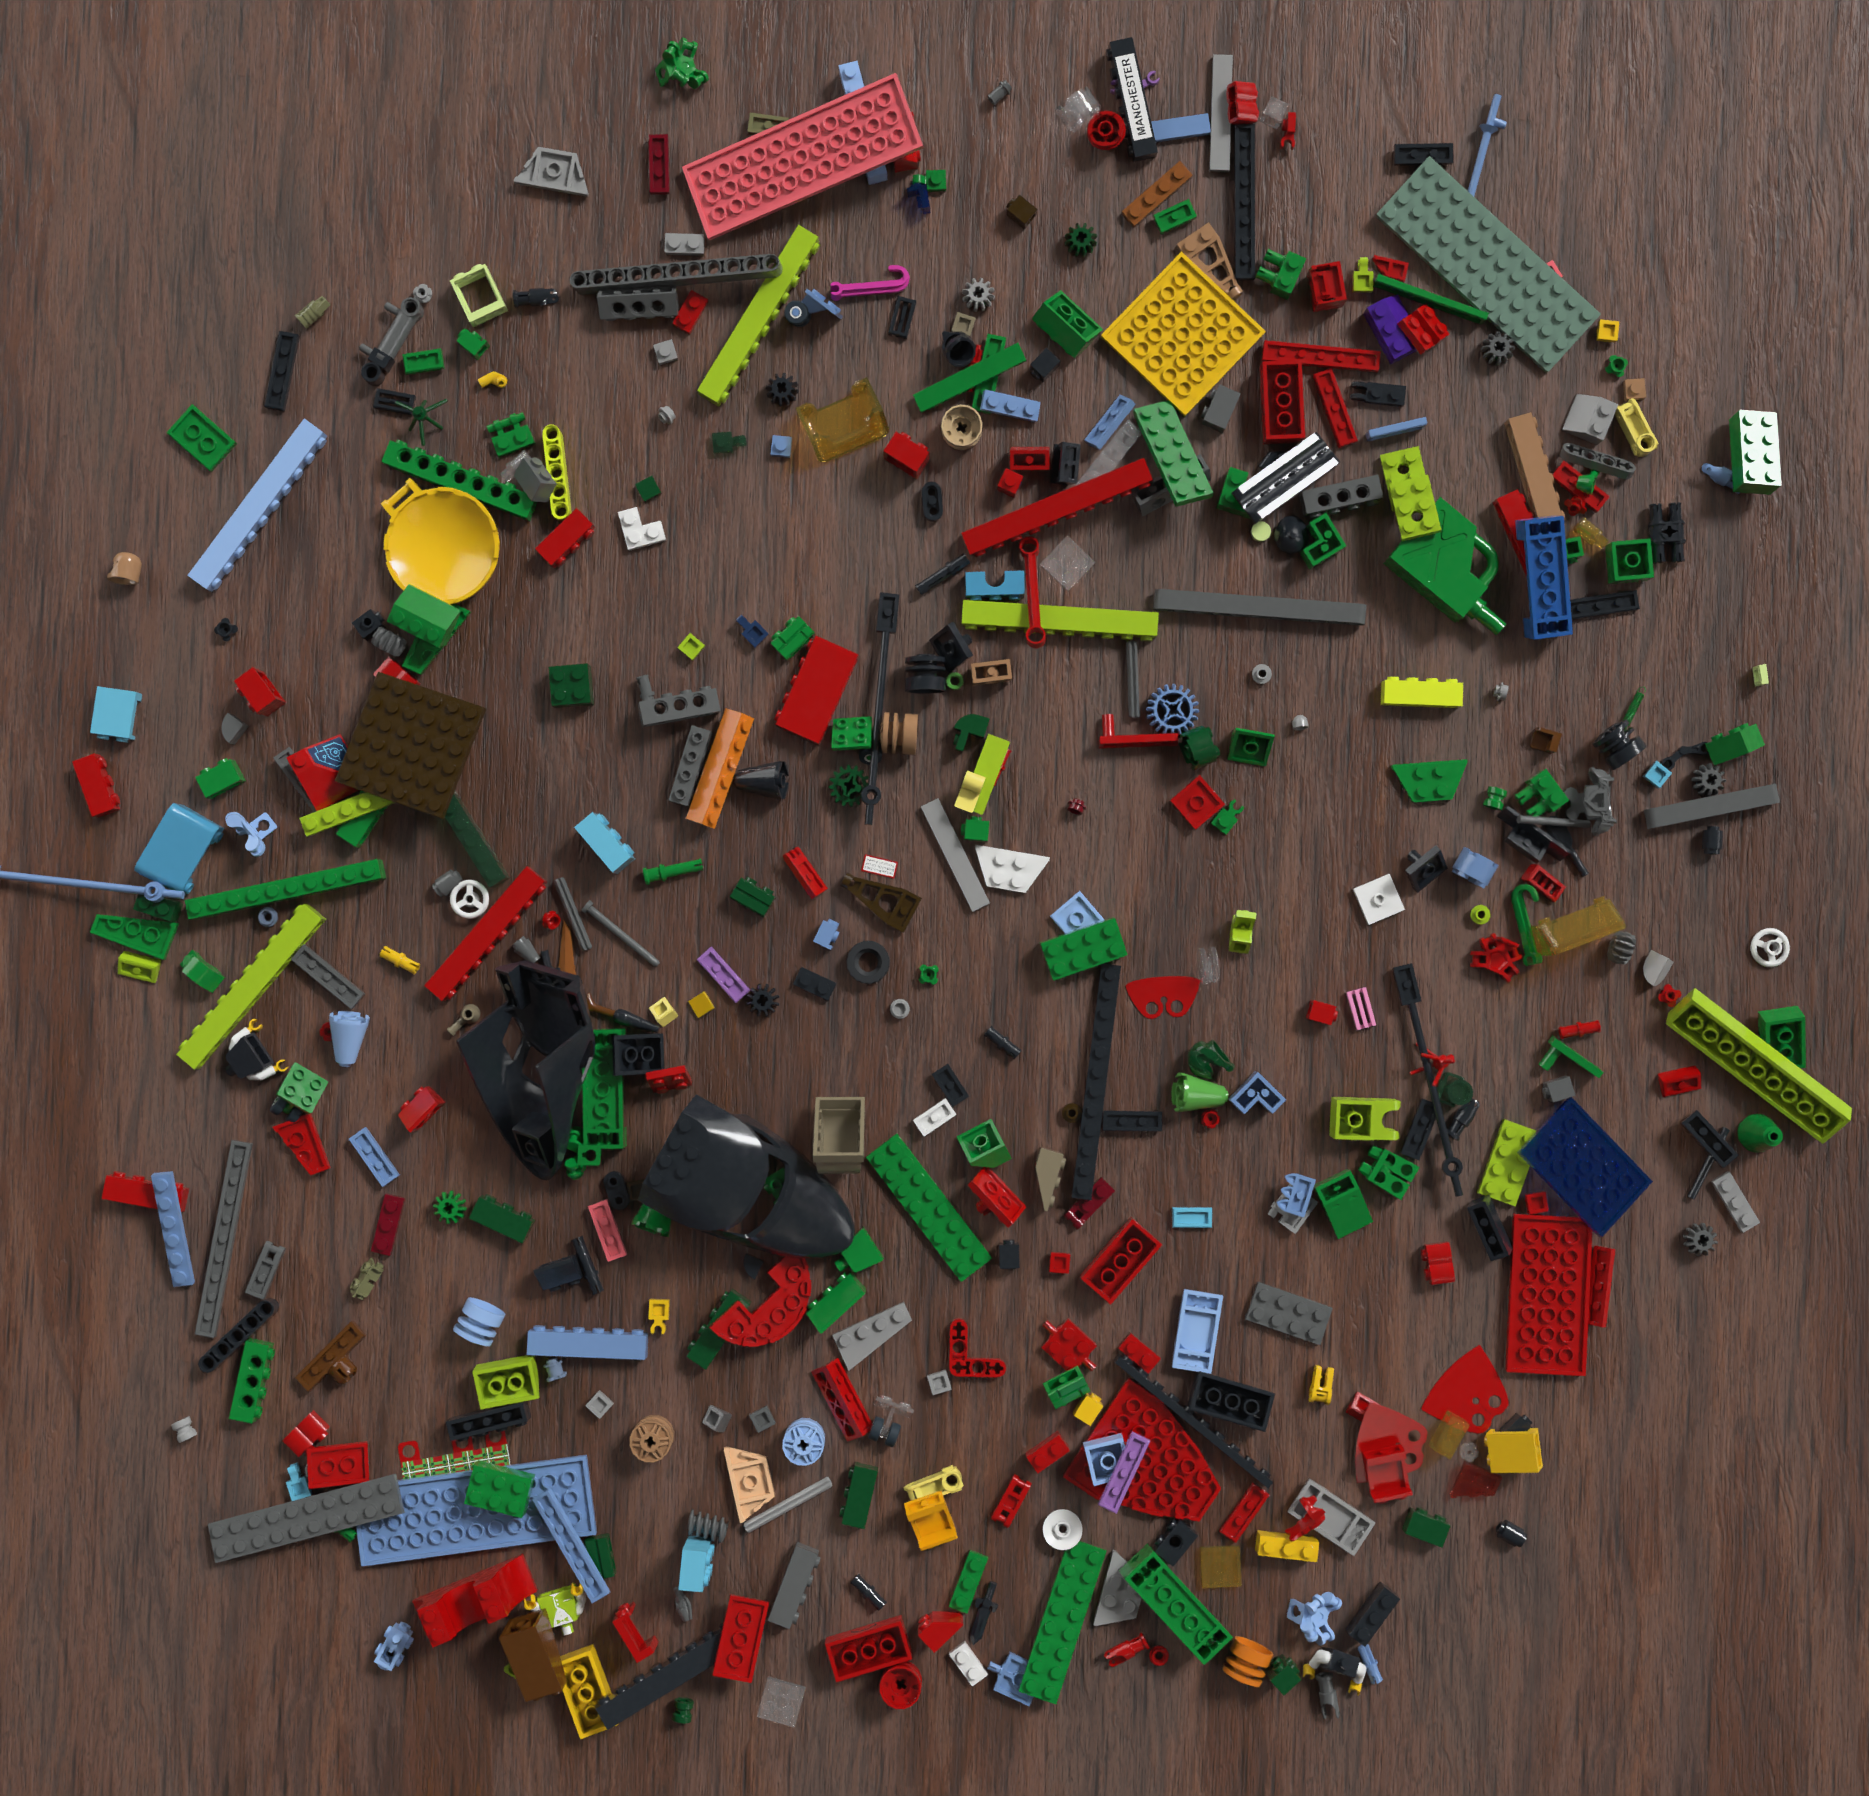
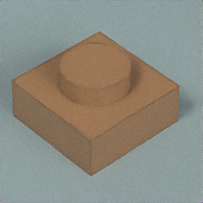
[1623,378,1646,401]

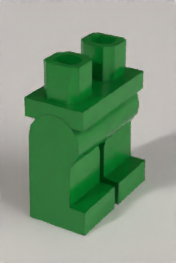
[1358,1146,1420,1200]

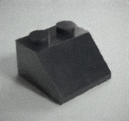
[533,1254,584,1292]

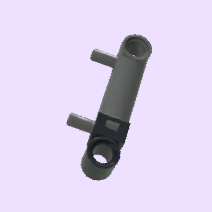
[359,297,424,386]

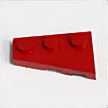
[272,1114,331,1176]

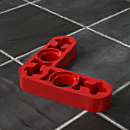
[949,1318,1006,1377]

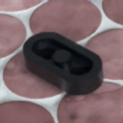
[922,481,943,522]
[604,1171,630,1210]

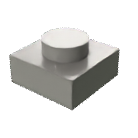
[653,339,678,365]
[927,1370,952,1395]
[585,1390,614,1419]

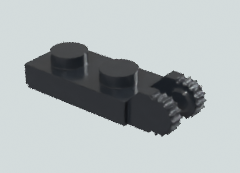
[1350,381,1406,407]

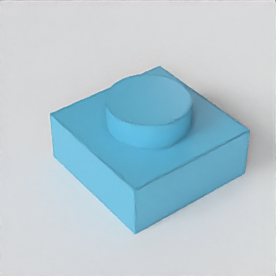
[1642,761,1672,788]

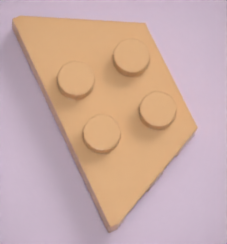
[724,1447,775,1523]

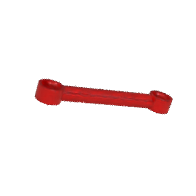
[1019,536,1046,649]

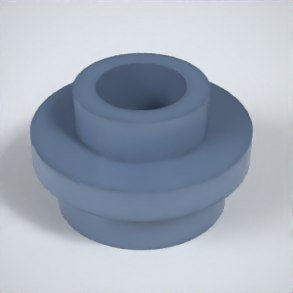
[258,907,278,927]

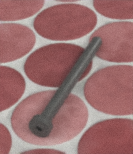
[581,900,660,967]

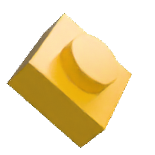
[1596,319,1620,343]

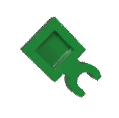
[1210,799,1244,835]

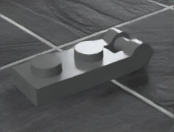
[245,1241,286,1300]

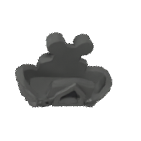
[1564,767,1617,836]

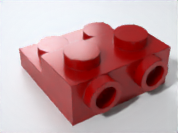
[1397,304,1450,355]

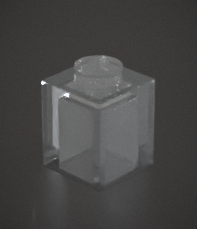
[1260,96,1289,129]

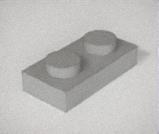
[665,233,705,256]

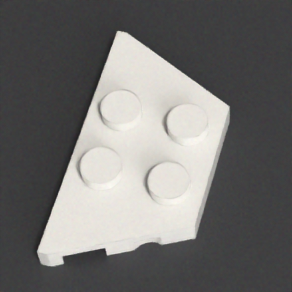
[975,845,1050,893]

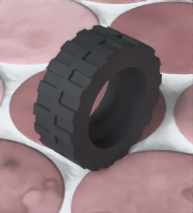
[846,941,890,984]

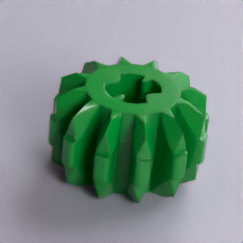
[433,1190,467,1224]

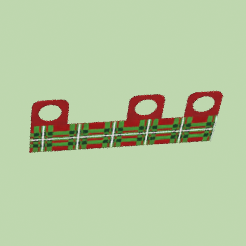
[398,1430,510,1479]

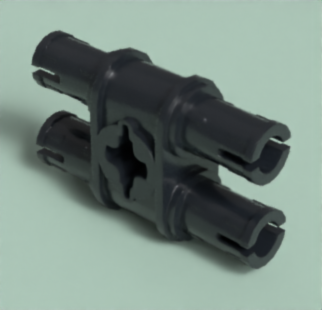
[1648,502,1686,564]

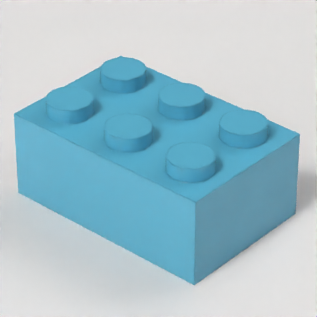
[574,812,635,874]
[679,1536,715,1592]

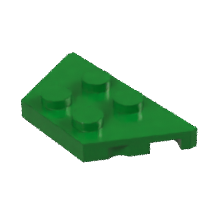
[1391,759,1468,803]

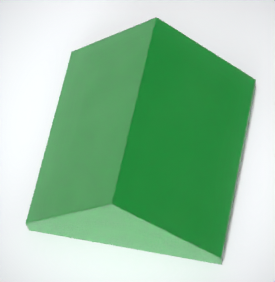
[1228,728,1275,766]

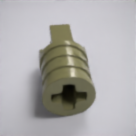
[294,296,330,329]

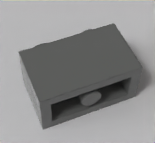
[1201,384,1241,433]
[514,457,557,502]

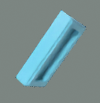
[1172,1207,1212,1228]

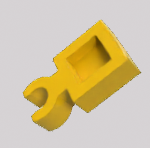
[649,1299,670,1334]

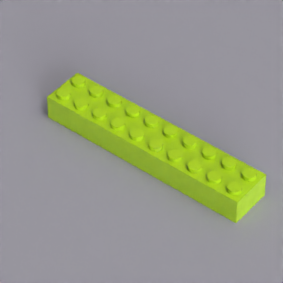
[1666,988,1852,1144]

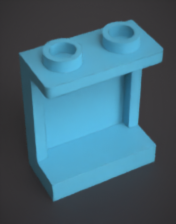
[90,686,142,743]

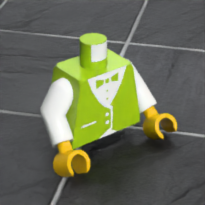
[523,1583,586,1635]

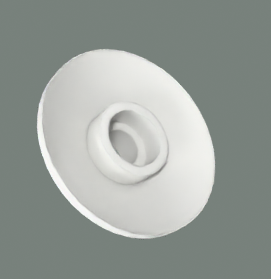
[1043,1509,1082,1550]

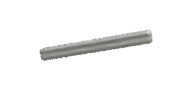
[744,1477,832,1533]

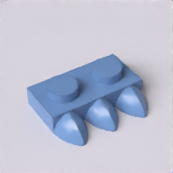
[1277,1173,1316,1217]

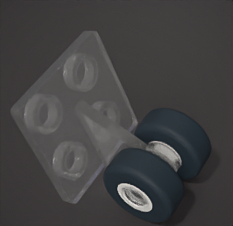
[868,1395,914,1447]

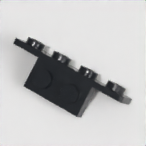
[1497,806,1570,864]

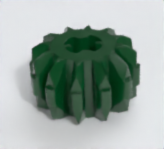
[1065,223,1097,257]

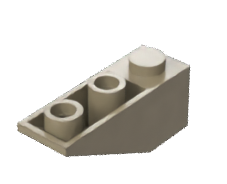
[1035,1147,1066,1211]

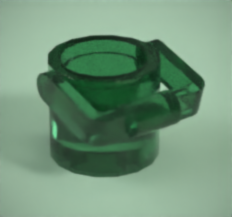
[1437,1072,1473,1107]

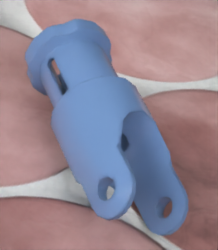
[1701,463,1739,494]

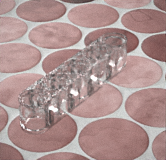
[1075,419,1142,486]

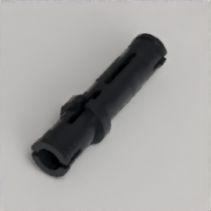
[915,553,970,595]
[571,1235,604,1295]

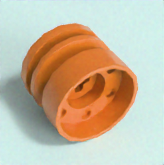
[1222,1636,1273,1687]

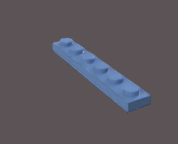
[151,1171,195,1287]
[532,1488,611,1603]

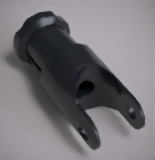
[513,288,559,308]
[1447,1098,1480,1141]

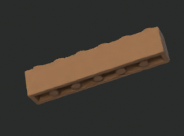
[1504,412,1565,521]

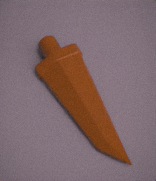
[559,920,576,975]

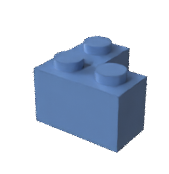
[1228,1071,1286,1114]

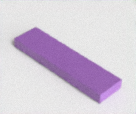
[1098,1431,1150,1514]

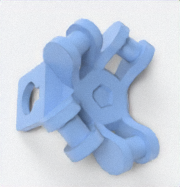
[225,812,277,857]
[1287,1592,1342,1646]

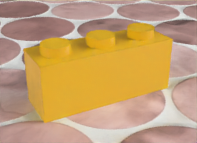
[1255,1530,1319,1562]

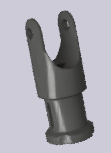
[1315,1672,1340,1719]

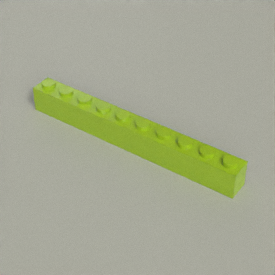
[697,225,820,407]
[962,600,1159,641]
[176,904,326,1070]

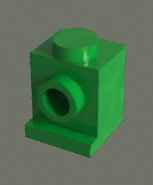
[456,329,490,360]

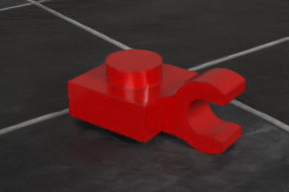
[1280,112,1296,150]

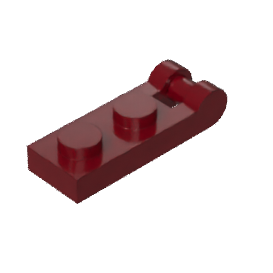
[1063,1177,1115,1230]

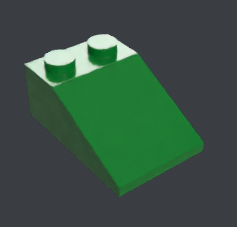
[1758,1006,1806,1069]

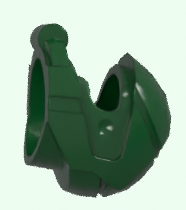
[1187,1039,1235,1079]

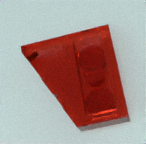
[1449,1461,1502,1498]

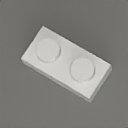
[913,1098,956,1136]
[949,1641,988,1686]

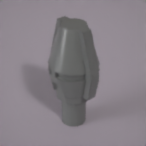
[674,1586,693,1622]

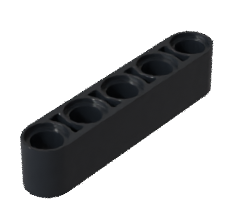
[198,1298,279,1373]

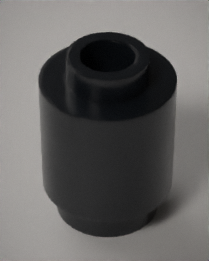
[1702,826,1723,855]
[1496,1520,1527,1547]

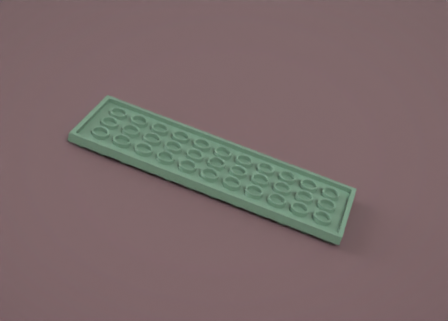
[1375,156,1601,373]

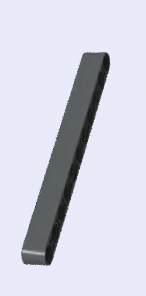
[569,254,783,295]
[1153,589,1367,626]

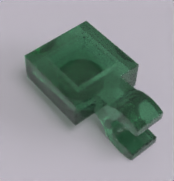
[712,432,747,454]

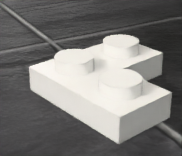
[618,507,666,551]

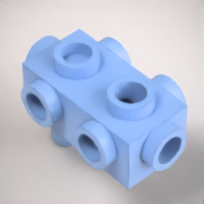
[374,1622,414,1671]

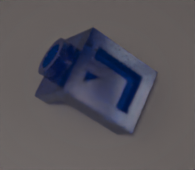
[907,183,931,214]

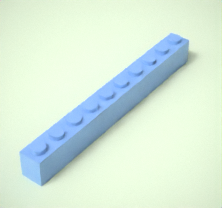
[188,418,328,592]

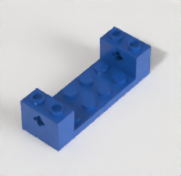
[1515,515,1573,639]

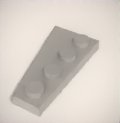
[832,1301,912,1371]

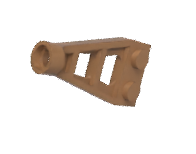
[1176,222,1243,301]

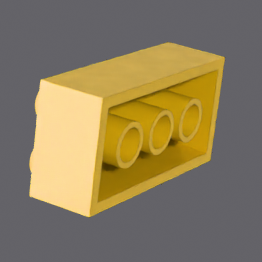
[560,1644,618,1739]

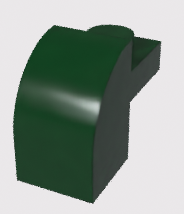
[953,714,990,753]

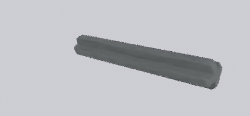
[1126,641,1140,718]
[554,877,592,951]

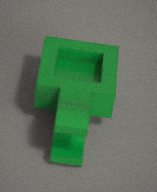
[913,170,946,192]

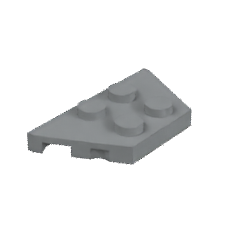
[514,147,589,197]
[1093,1550,1142,1626]

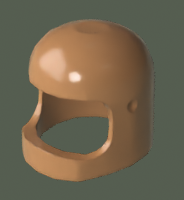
[107,552,142,585]

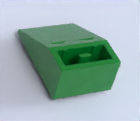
[1313,1169,1373,1239]

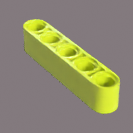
[542,424,572,522]

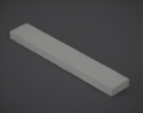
[1209,54,1233,172]
[921,798,990,912]

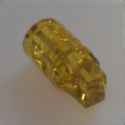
[1573,517,1609,548]

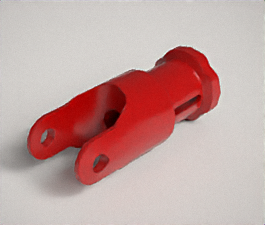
[1104,1632,1150,1667]

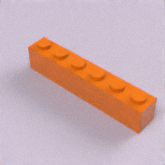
[686,708,754,829]

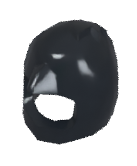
[942,331,976,367]

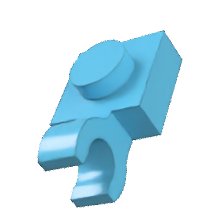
[286,1463,313,1501]

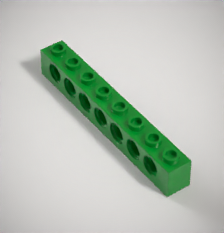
[381,440,538,521]

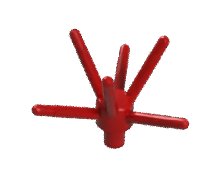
[1410,1042,1455,1088]

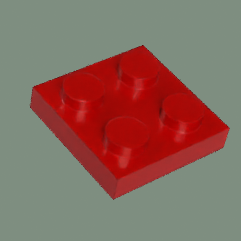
[1170,775,1225,830]
[646,1065,692,1094]

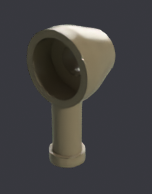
[447,1004,481,1036]

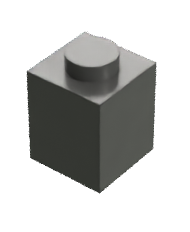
[1542,1076,1576,1102]

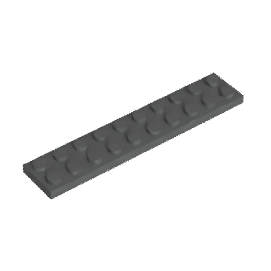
[208,1474,405,1563]

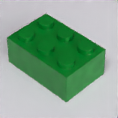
[464,1460,536,1518]

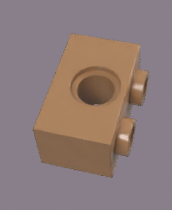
[970,659,1012,686]

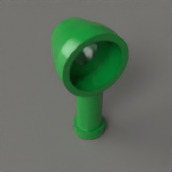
[1576,469,1600,495]

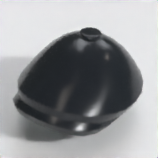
[1274,516,1309,554]

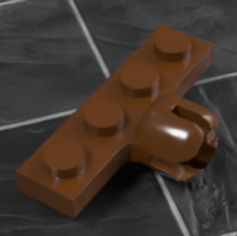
[295,1321,366,1392]

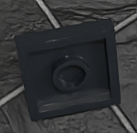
[929,622,973,673]
[1405,845,1448,893]

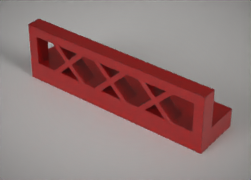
[811,1358,872,1442]

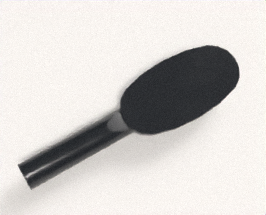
[1545,816,1589,877]

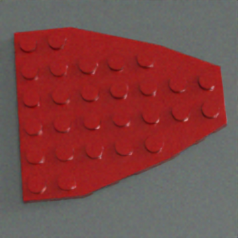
[1063,1377,1221,1522]

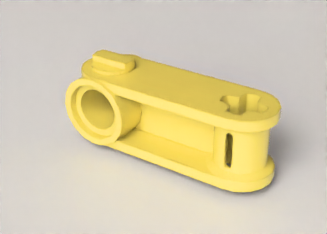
[1615,398,1659,457]
[903,1465,964,1501]

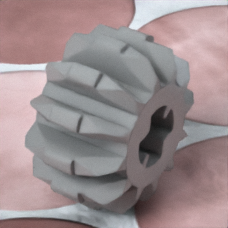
[962,278,995,312]

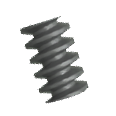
[687,1509,730,1543]

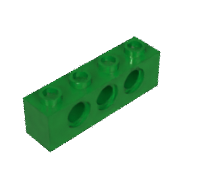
[229,1338,275,1424]

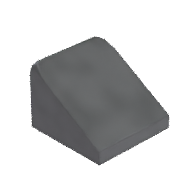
[702,1405,732,1432]

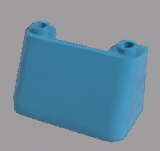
[134,803,224,895]

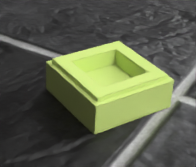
[1752,664,1769,687]

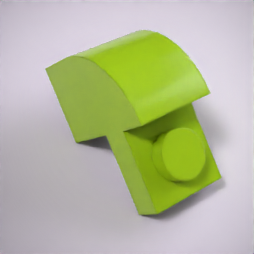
[1229,910,1256,954]

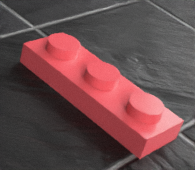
[588,1199,627,1262]

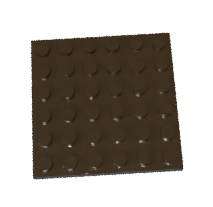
[335,672,486,819]

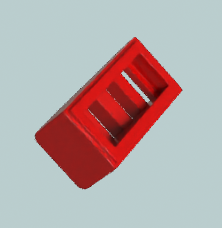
[1521,863,1566,903]

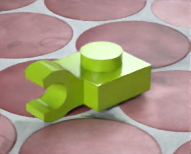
[1352,257,1373,293]

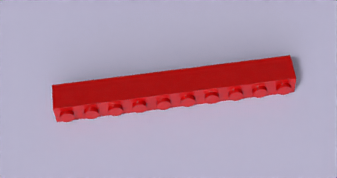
[961,458,1153,557]

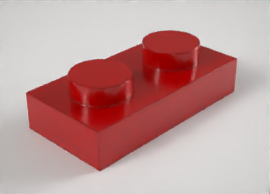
[672,290,709,335]
[1118,1332,1161,1374]

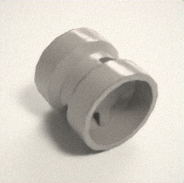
[171,1416,197,1443]

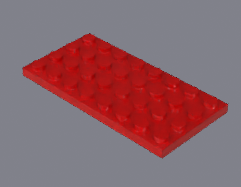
[1505,1213,1593,1376]

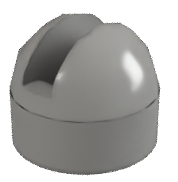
[1292,715,1309,730]

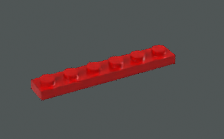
[1262,340,1381,372]

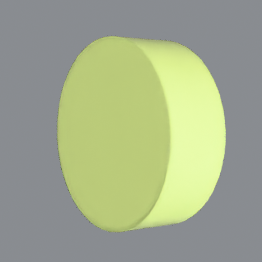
[1251,521,1271,542]

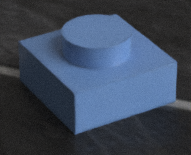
[771,435,792,458]

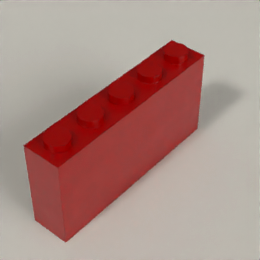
[774,635,859,745]

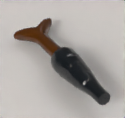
[586,992,660,1033]

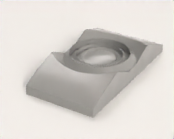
[1287,1479,1375,1556]

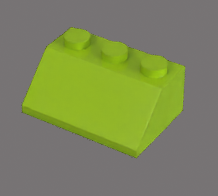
[473,1355,539,1409]

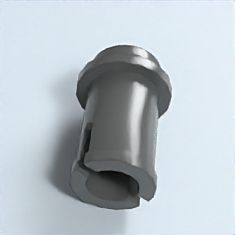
[987,80,1012,105]

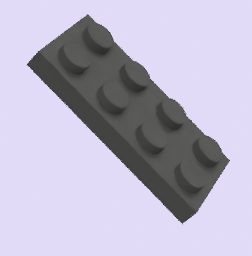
[1245,1281,1333,1345]

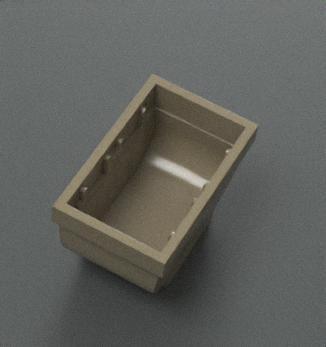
[813,1097,865,1174]

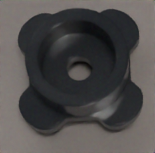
[214,618,238,641]

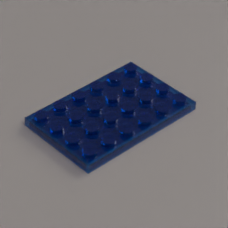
[1517,1097,1653,1237]

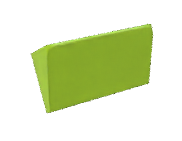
[117,951,161,983]

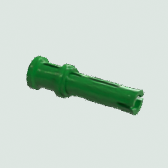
[643,858,704,885]

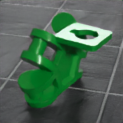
[655,37,709,89]
[565,1126,601,1180]

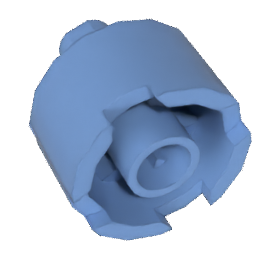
[1452,847,1499,888]

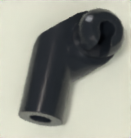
[1258,451,1285,470]

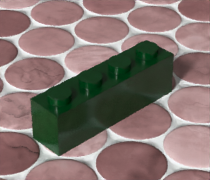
[686,1288,752,1370]

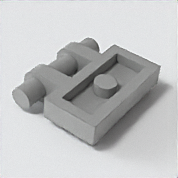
[1268,1183,1318,1234]

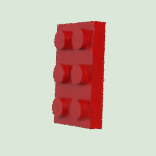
[306,1441,369,1489]

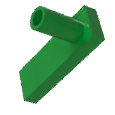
[1538,1035,1604,1078]

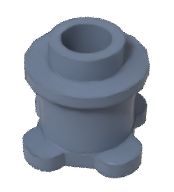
[543,1357,567,1382]

